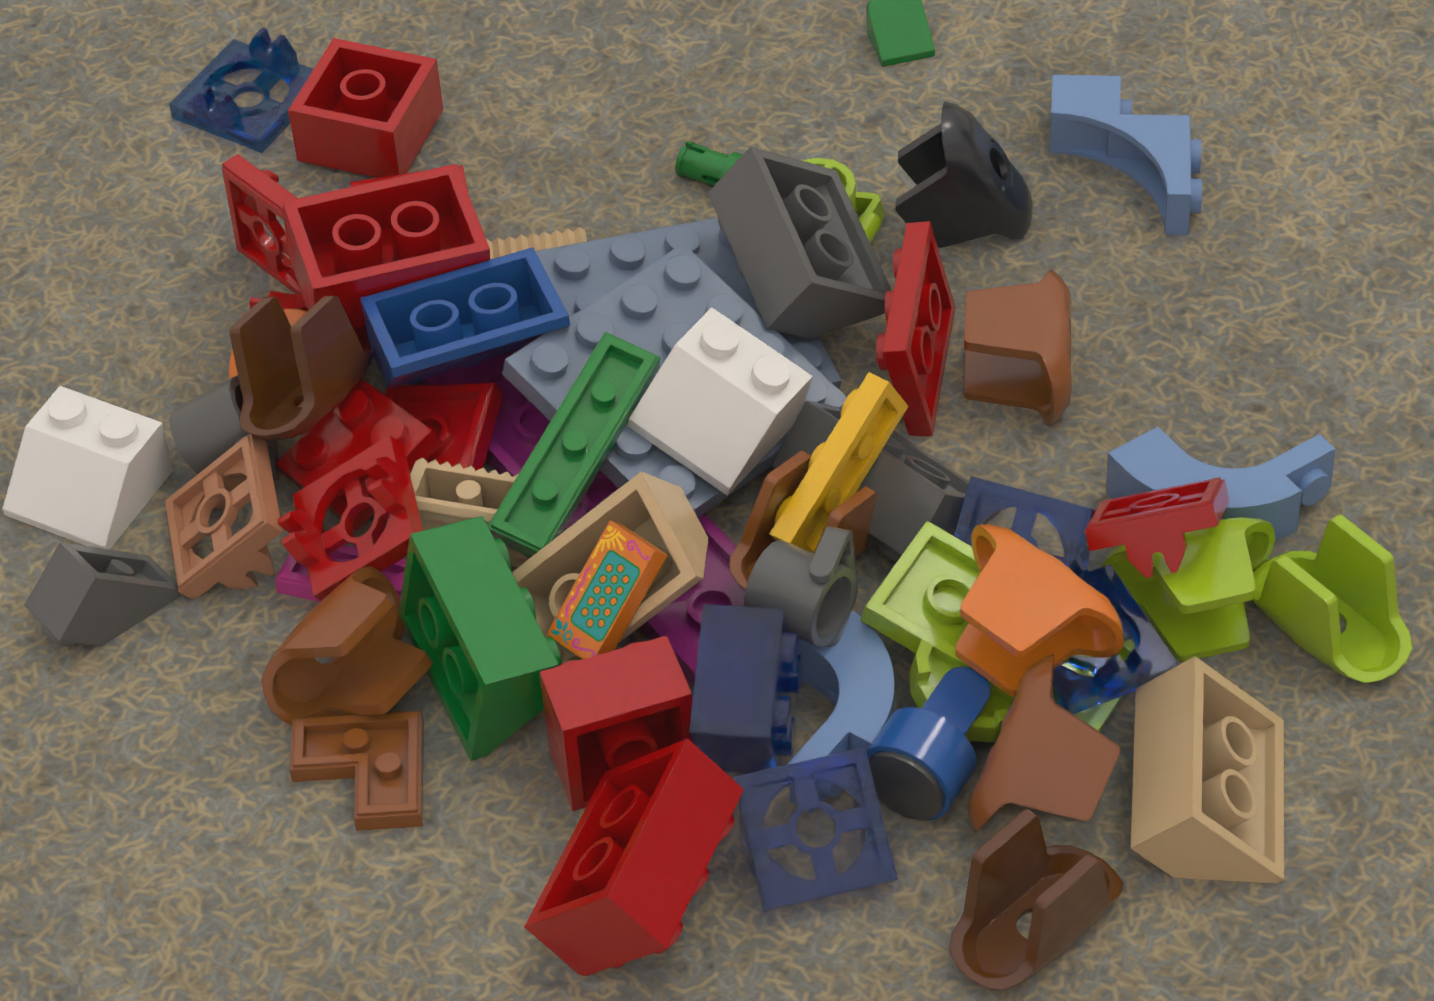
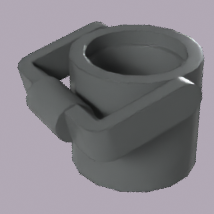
[169,375,279,481]
[744,526,858,647]

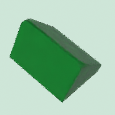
[866,0,935,67]

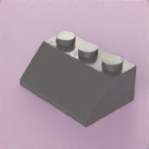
[708,146,892,339]
[772,400,1004,562]

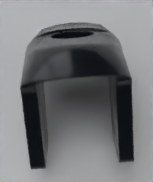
[895,101,1033,248]

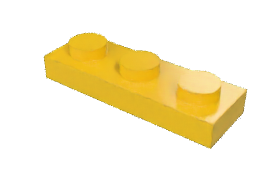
[769,372,908,553]

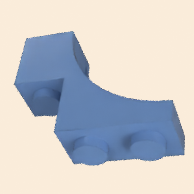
[1050,75,1202,235]

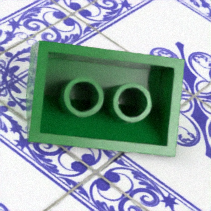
[398,516,562,761]

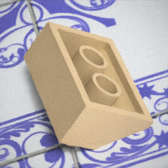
[512,472,708,664]
[1130,656,1284,884]

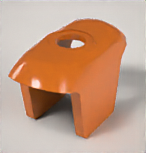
[955,524,1124,697]

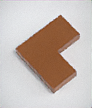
[290,710,424,831]

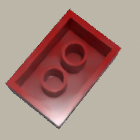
[282,164,490,329]
[524,738,744,976]

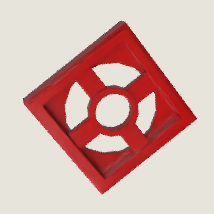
[222,154,302,295]
[277,435,423,601]
[1084,477,1229,578]

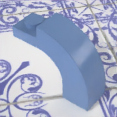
[1106,427,1336,540]
[780,610,895,814]

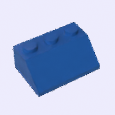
[360,247,570,389]

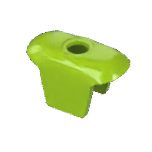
[1252,514,1413,683]
[1097,517,1276,662]

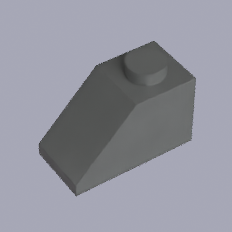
[24,542,182,647]

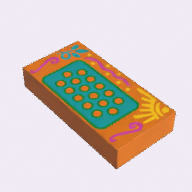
[547,520,668,659]

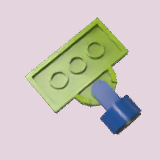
[860,521,1151,820]

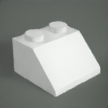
[627,307,813,496]
[3,386,173,550]

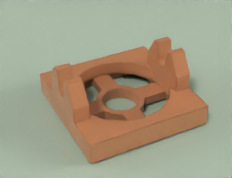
[165,433,283,599]

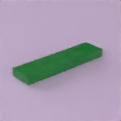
[488,332,661,558]

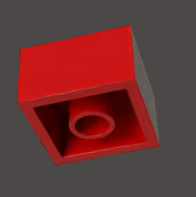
[288,38,444,178]
[539,635,696,811]

